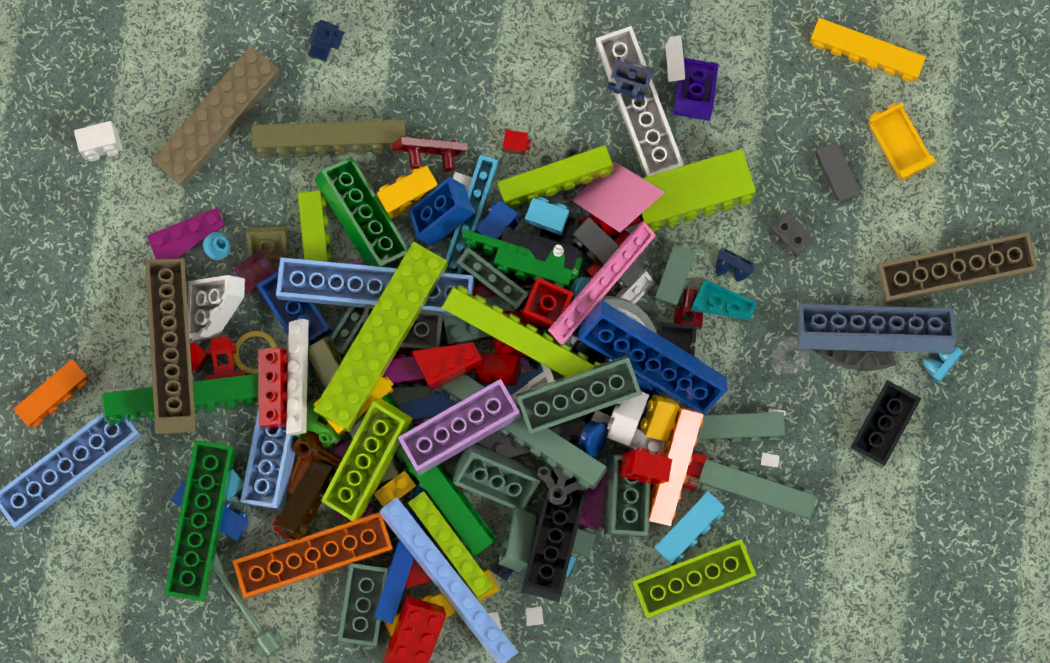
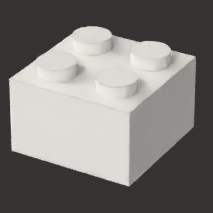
[74,121,122,161]
[607,392,649,446]

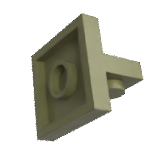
[246,226,288,262]

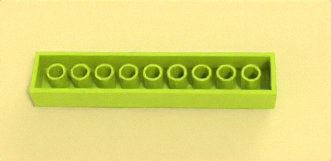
[314,242,448,432]

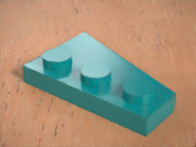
[691,280,757,321]

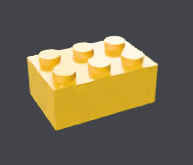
[377,166,438,219]

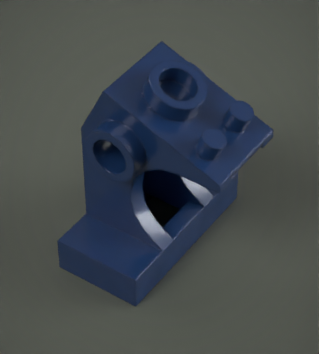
[308,20,345,62]

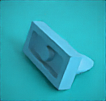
[923,347,963,384]

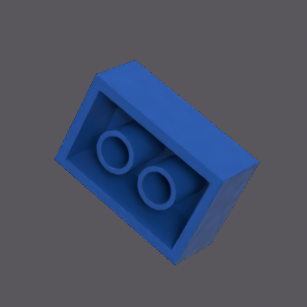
[409,177,474,246]

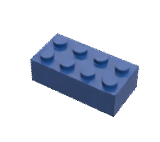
[256,271,331,347]

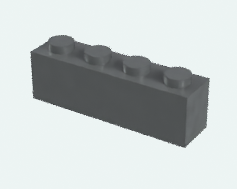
[571,218,645,288]

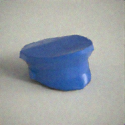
[579,421,608,457]

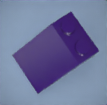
[672,58,719,121]

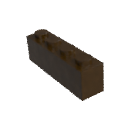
[275,459,336,540]

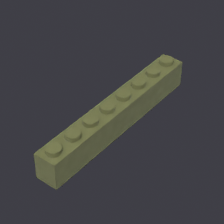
[308,336,404,485]

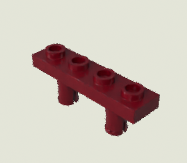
[392,136,468,172]

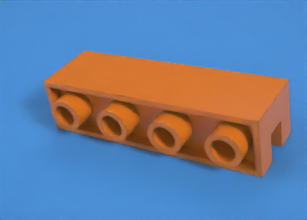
[13,359,90,428]

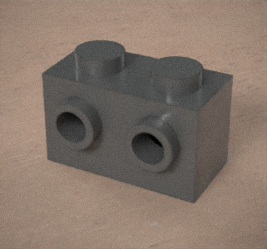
[770,212,814,258]

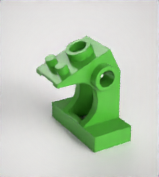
[295,399,343,450]

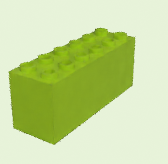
[639,149,756,232]

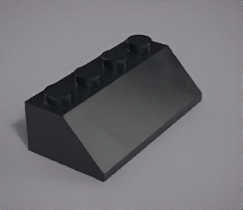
[850,380,922,468]

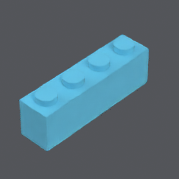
[654,491,725,565]

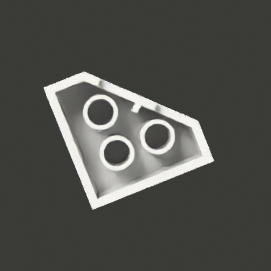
[187,275,245,341]

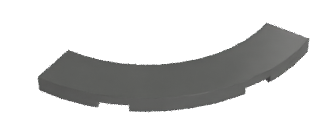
[795,323,897,371]

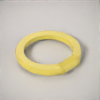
[233,331,278,375]

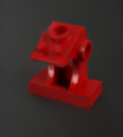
[205,336,246,380]

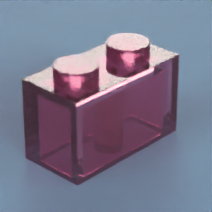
[231,249,278,294]

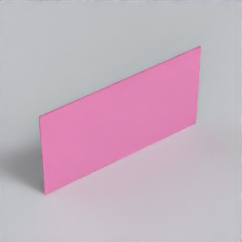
[571,162,664,232]

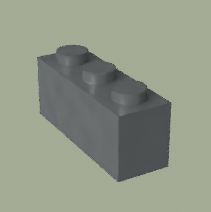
[815,142,862,205]

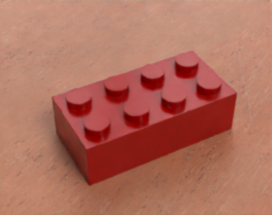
[382,596,446,663]

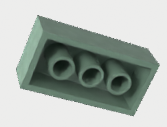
[451,444,540,510]
[604,455,650,537]
[338,563,389,647]

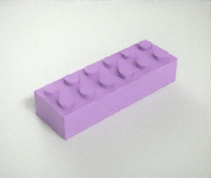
[398,379,522,475]

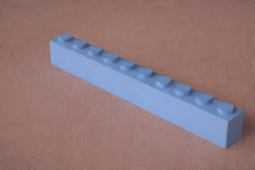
[379,497,518,663]

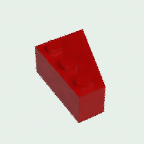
[412,342,483,391]

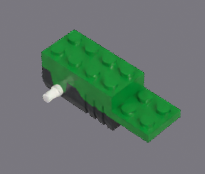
[461,226,584,291]

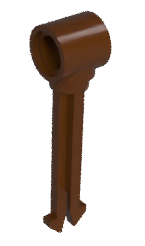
[293,431,342,468]

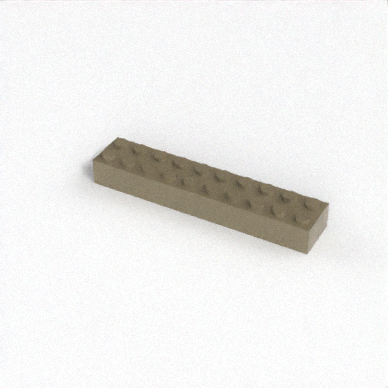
[145,258,195,434]

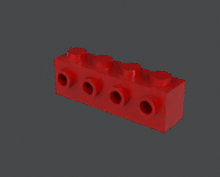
[258,347,288,429]

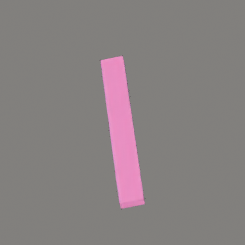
[548,221,656,344]

